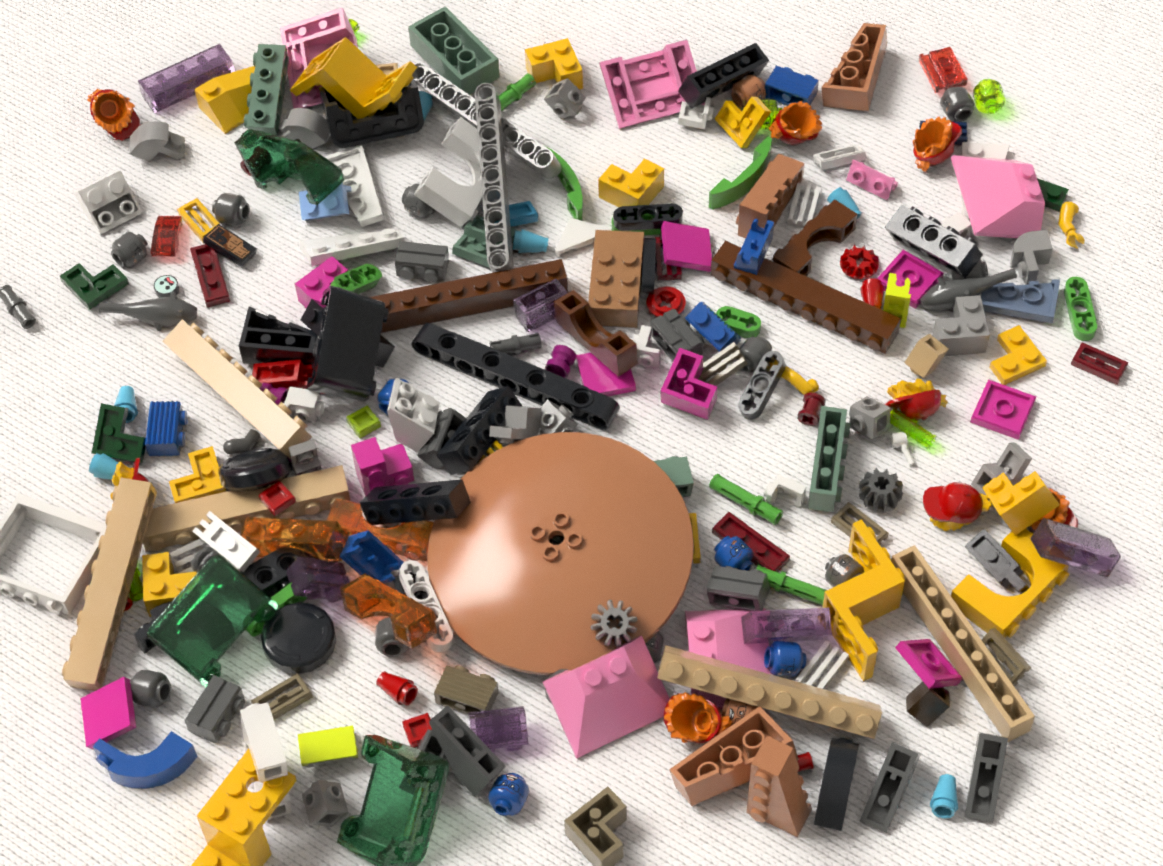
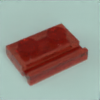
[919,47,968,93]

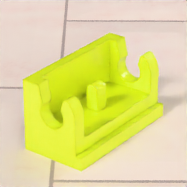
[883,273,911,328]
[297,725,358,766]

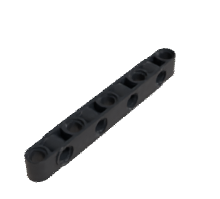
[411,323,620,430]

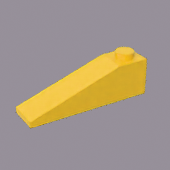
[195,66,255,134]

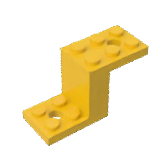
[290,37,417,119]
[821,519,905,682]
[191,748,297,866]

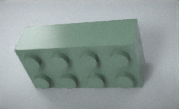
[408,6,500,95]

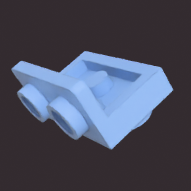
[299,181,352,221]

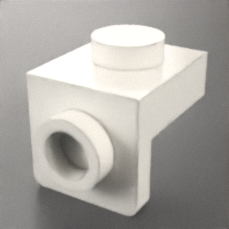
[678,97,714,129]
[633,325,660,368]
[764,474,807,508]

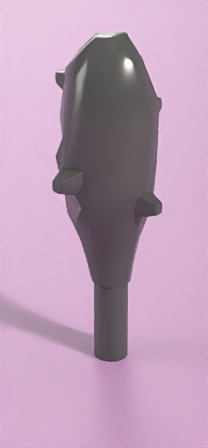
[920,268,1017,311]
[99,291,197,331]

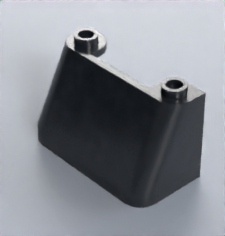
[318,78,424,148]
[306,286,389,402]

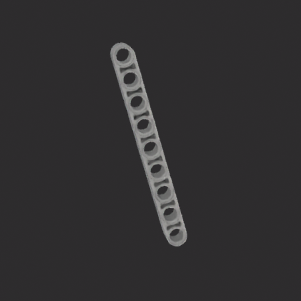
[412,63,562,179]
[475,83,514,273]

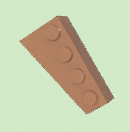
[821,23,887,111]
[736,154,805,238]
[669,706,799,806]
[746,736,812,837]

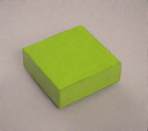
[346,405,381,439]

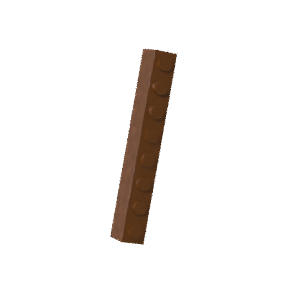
[711,240,901,354]
[370,259,568,333]

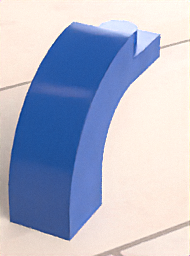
[92,731,198,789]

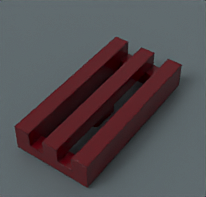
[655,237,682,281]
[1071,342,1129,385]

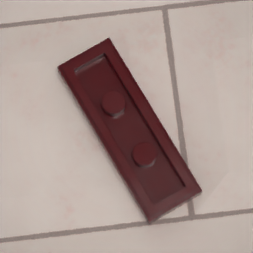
[190,244,230,308]
[712,512,790,572]

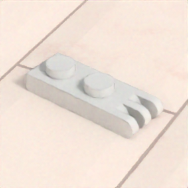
[192,511,260,572]

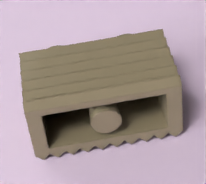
[434,665,499,720]

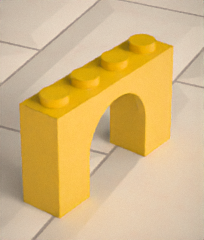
[951,529,1070,638]

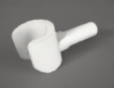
[891,432,915,466]

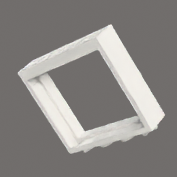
[0,493,107,616]

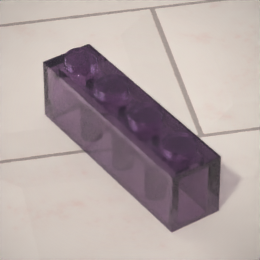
[138,43,235,113]

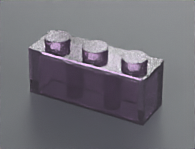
[1030,518,1121,577]
[741,608,832,644]

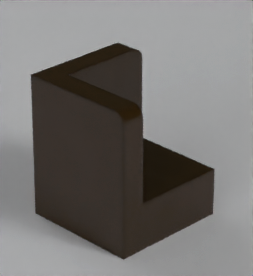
[906,682,950,727]

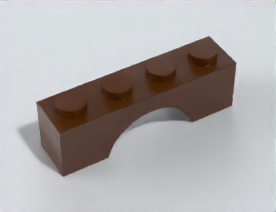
[772,199,857,276]
[554,290,638,377]

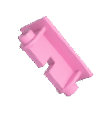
[846,159,898,200]

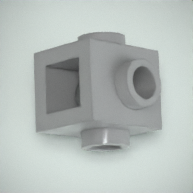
[544,78,586,119]
[849,396,891,439]
[539,400,578,435]
[302,780,349,827]

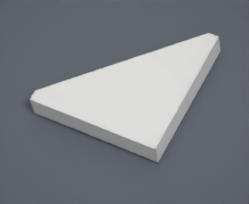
[555,218,612,257]

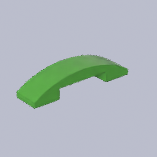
[709,136,772,210]
[543,145,583,221]

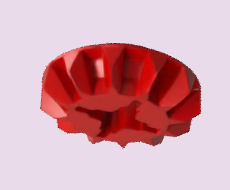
[840,245,879,279]
[646,286,686,317]

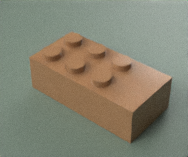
[588,230,644,328]

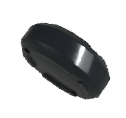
[218,448,291,492]
[261,602,337,674]

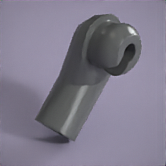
[223,429,261,456]

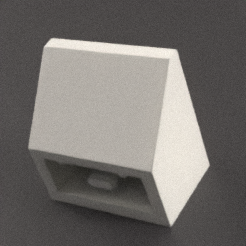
[73,170,143,234]
[387,378,440,453]

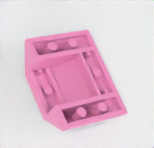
[280,8,358,109]
[599,40,705,129]
[951,155,1045,238]
[685,608,772,709]
[543,636,670,758]

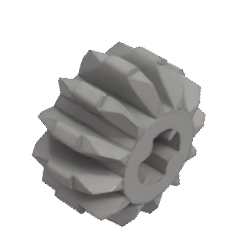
[590,600,637,647]

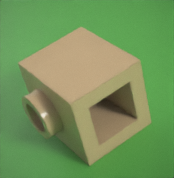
[904,334,949,378]

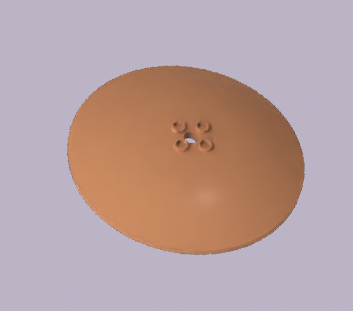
[427,432,694,676]

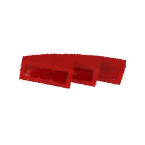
[252,359,323,394]

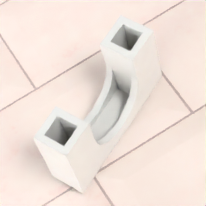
[414,117,506,227]
[240,702,292,820]

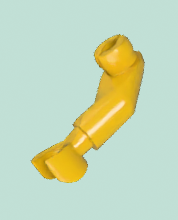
[1058,201,1085,249]
[769,360,819,395]

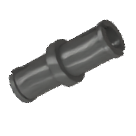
[0,285,36,329]
[489,332,542,355]

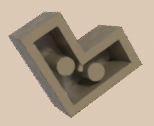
[564,786,627,866]

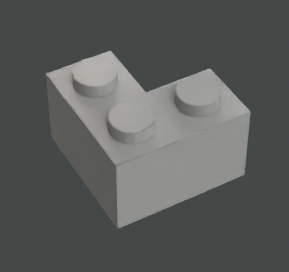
[932,295,990,356]

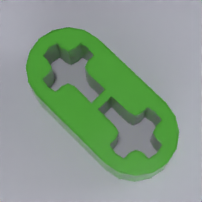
[716,306,761,338]

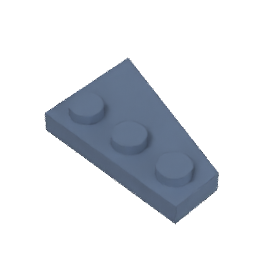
[981,279,1060,323]

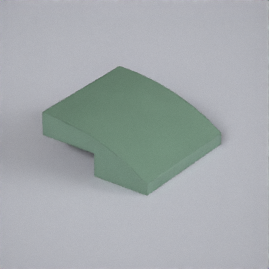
[452,215,518,268]

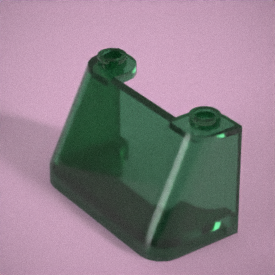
[234,129,345,205]
[147,555,279,687]
[337,735,449,866]

